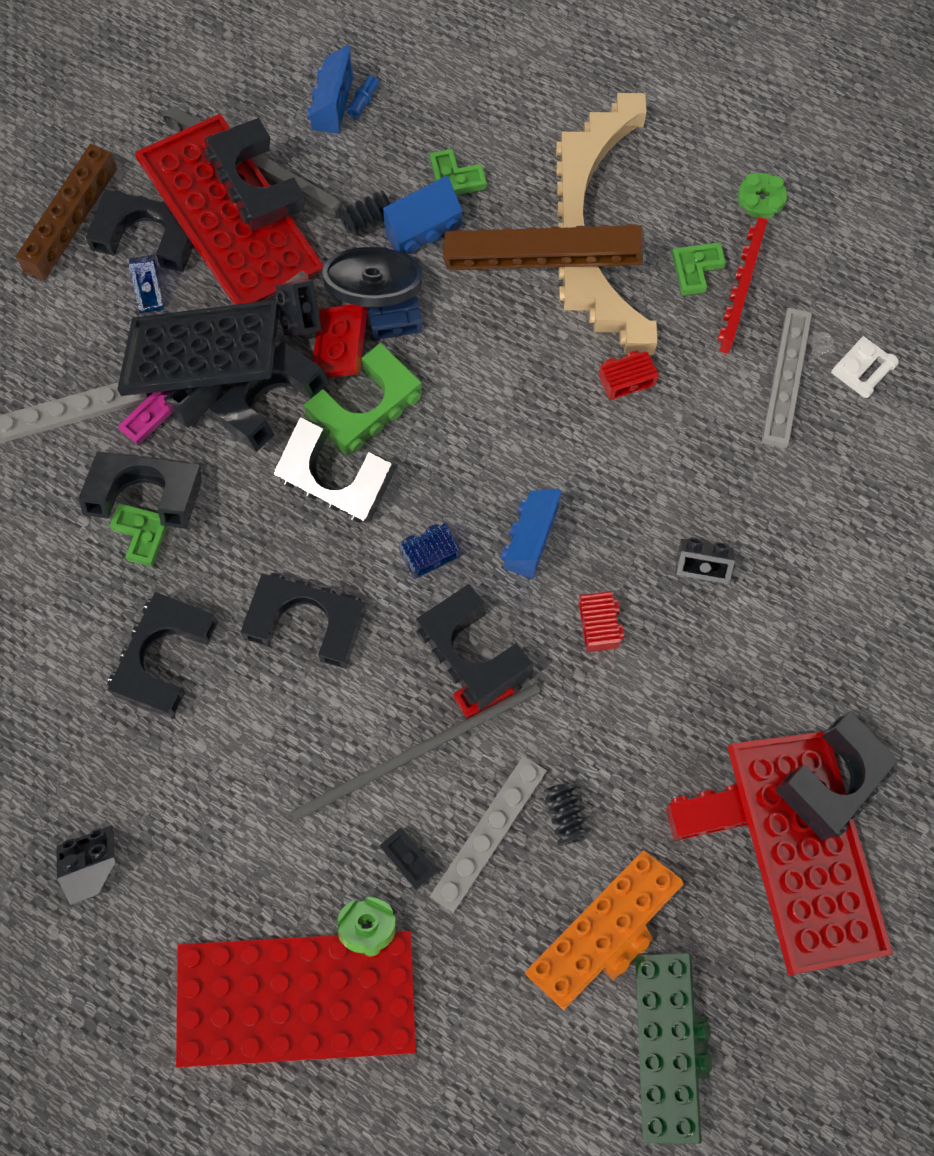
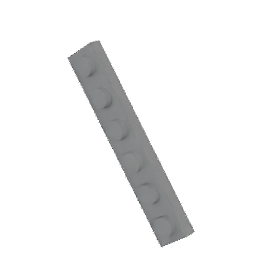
[761,308,812,448]
[0,382,148,443]
[430,755,547,914]

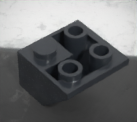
[56,826,116,905]

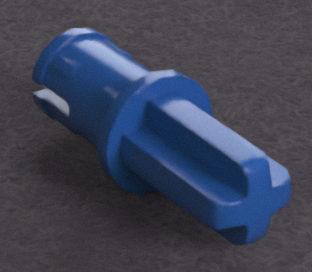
[346,75,379,119]

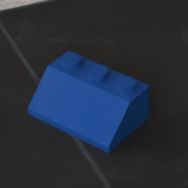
[307,45,353,134]
[383,176,462,254]
[501,489,562,579]

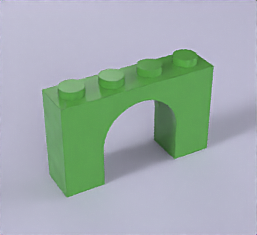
[304,343,422,456]

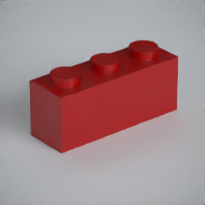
[665,784,748,841]

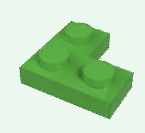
[429,149,487,195]
[671,242,726,296]
[109,503,168,567]

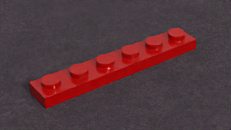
[717,217,768,354]

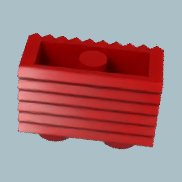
[598,350,659,401]
[578,591,624,652]

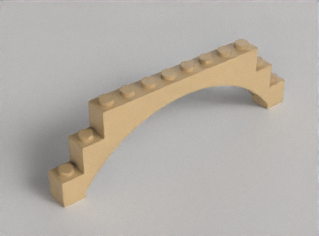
[556,93,657,355]

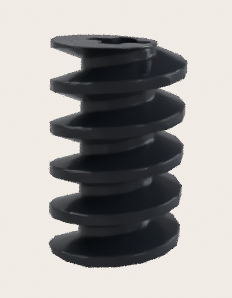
[338,190,390,236]
[544,783,591,846]

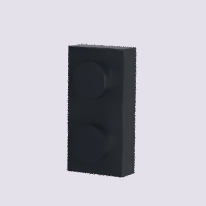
[379,828,438,891]

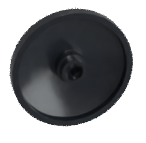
[322,247,422,307]

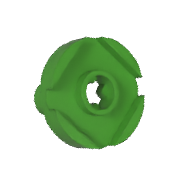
[738,173,787,219]
[338,897,396,956]

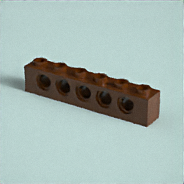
[15,143,117,281]

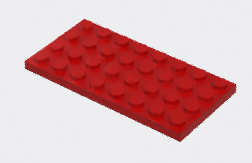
[135,113,323,305]
[727,731,893,976]
[176,931,416,1068]

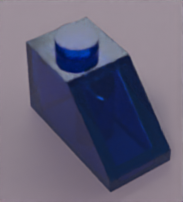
[128,254,164,313]

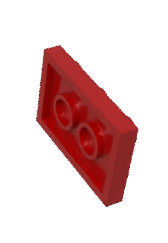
[312,304,368,378]

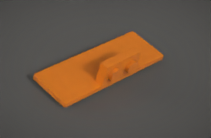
[525,851,684,1010]

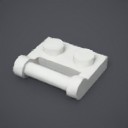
[831,336,899,398]

